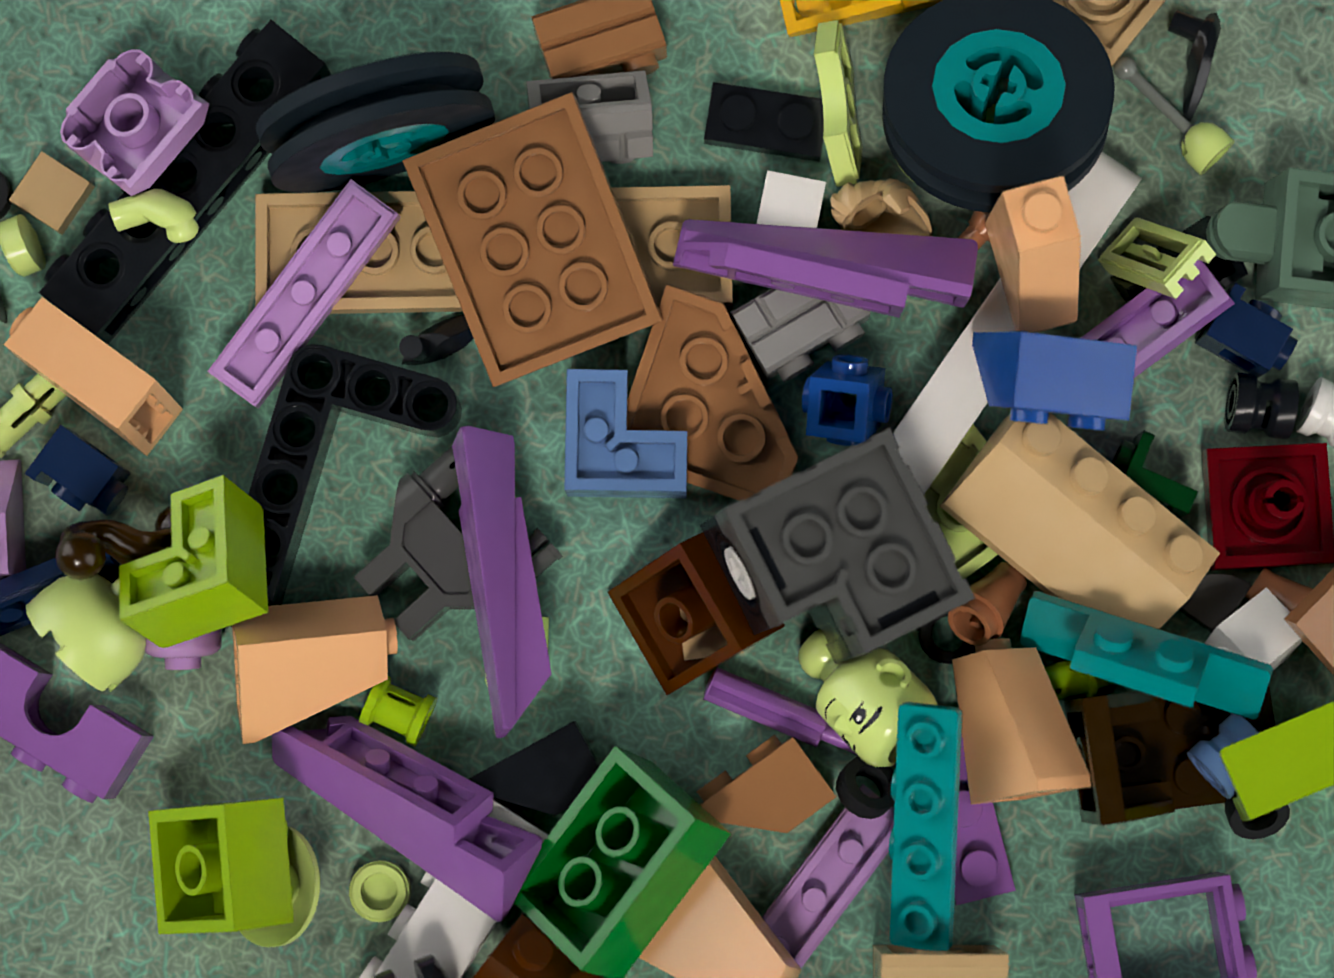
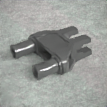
[354,446,563,641]

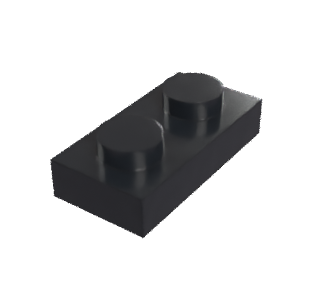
[704,82,824,162]

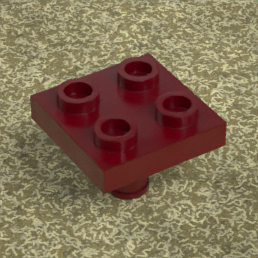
[1202,443,1334,570]

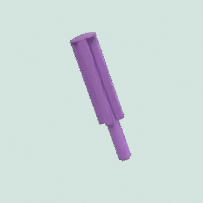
[703,667,856,755]

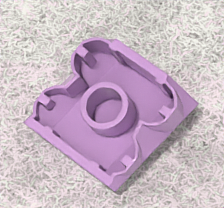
[60,49,209,196]

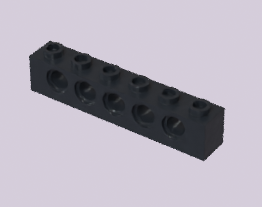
[39,19,331,344]

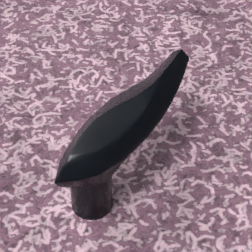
[1168,9,1221,122]
[399,314,474,365]

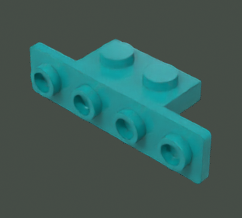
[1020,591,1273,719]
[889,702,962,951]

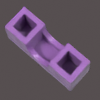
[0,644,154,803]

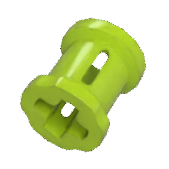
[359,676,437,747]

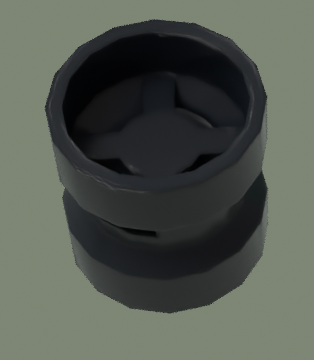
[1224,372,1299,440]

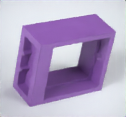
[1074,872,1257,978]

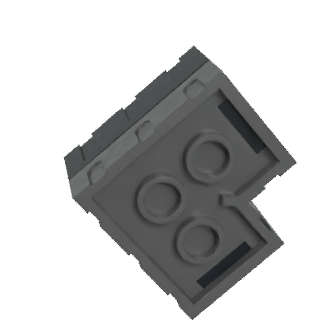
[700,428,975,664]

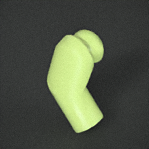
[108,189,199,243]

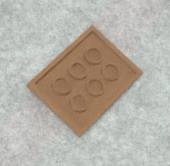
[402,92,663,387]

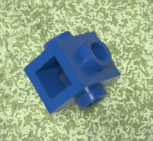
[802,355,893,446]

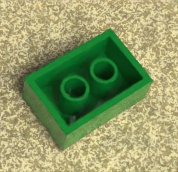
[514,746,731,978]

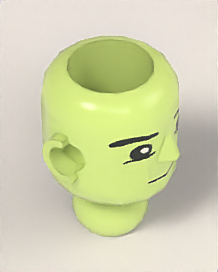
[798,628,938,767]

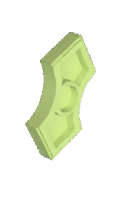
[814,20,863,187]

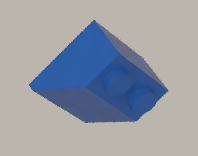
[972,331,1137,431]

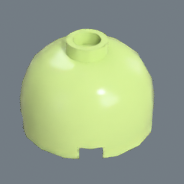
[26,574,146,692]

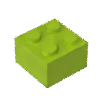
[148,798,294,934]

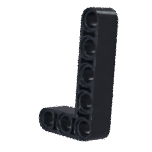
[230,344,462,627]

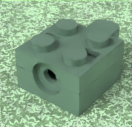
[1206,167,1334,309]

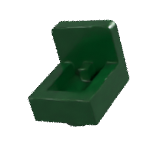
[1112,430,1198,519]

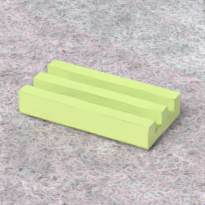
[1098,217,1216,299]

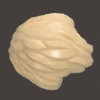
[830,178,933,236]

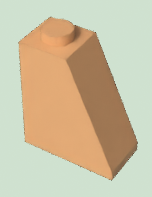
[985,176,1081,333]
[4,297,183,456]
[232,595,398,744]
[952,638,1091,805]
[639,856,802,978]

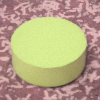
[0,214,46,277]
[349,860,412,922]

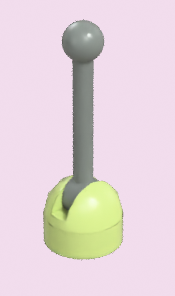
[1113,56,1235,175]

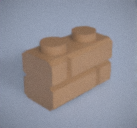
[531,0,667,79]

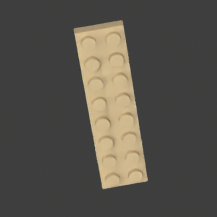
[255,185,733,314]

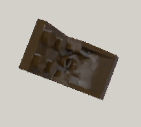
[1064,684,1275,826]

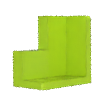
[119,475,268,648]
[1219,701,1334,821]

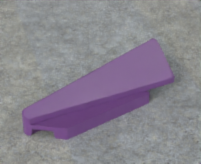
[673,219,978,318]
[452,426,552,738]
[272,716,542,922]

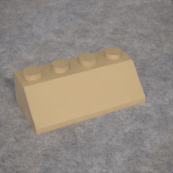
[940,413,1220,629]

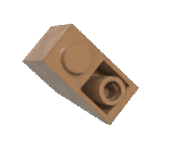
[697,734,836,833]

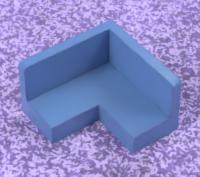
[564,369,687,498]

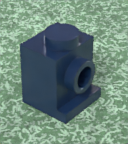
[1195,283,1298,379]
[24,425,131,516]

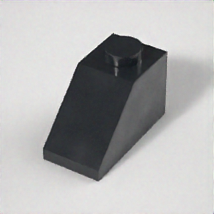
[469,721,600,816]

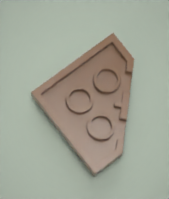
[627,284,799,501]

